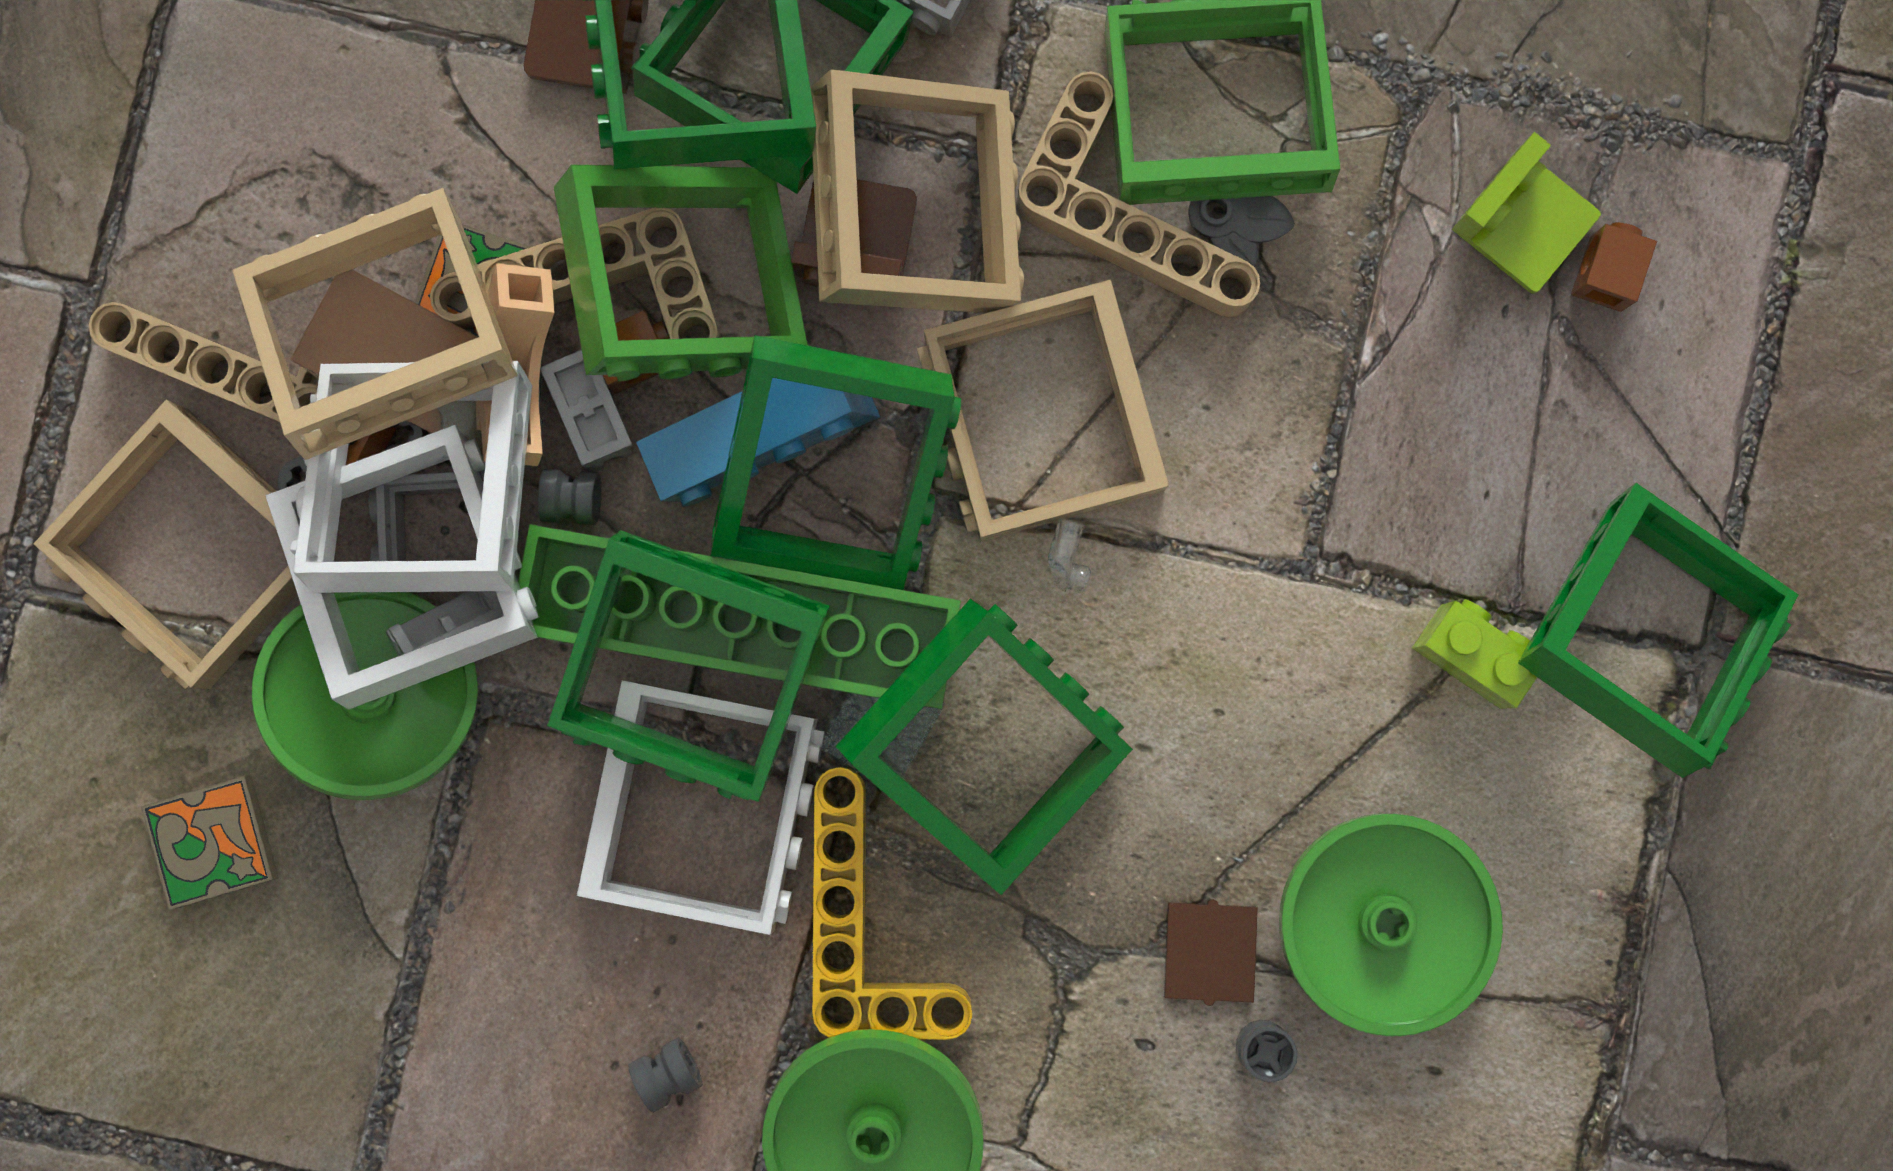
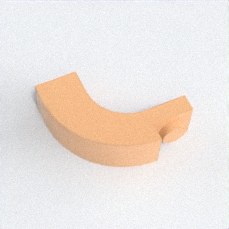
[476,263,555,466]

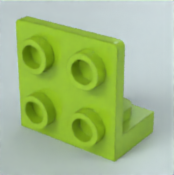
[1451,132,1601,294]

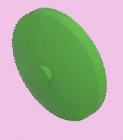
[252,592,478,800]
[1279,813,1503,1036]
[762,1029,984,1171]

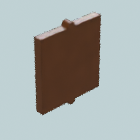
[1164,899,1258,1006]

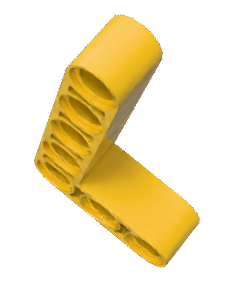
[812,767,972,1040]

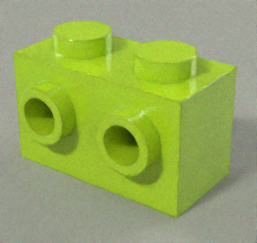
[1412,599,1537,709]

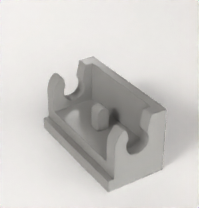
[540,350,633,472]
[386,591,504,685]

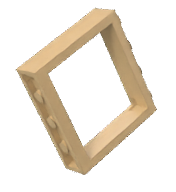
[810,69,1024,313]
[232,188,518,460]
[917,279,1169,542]
[33,399,339,689]

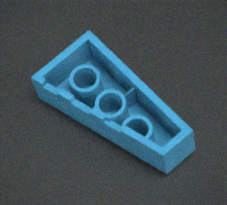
[636,378,880,507]

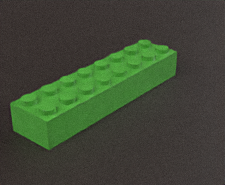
[518,524,961,710]

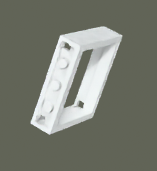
[290,361,532,593]
[265,425,538,710]
[577,681,824,935]

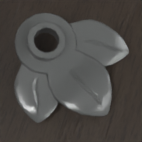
[1188,196,1295,267]

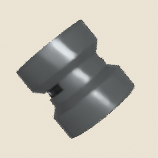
[538,469,601,525]
[1236,1020,1298,1082]
[628,1037,703,1113]

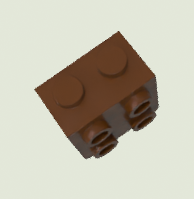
[523,0,649,94]
[791,179,917,287]

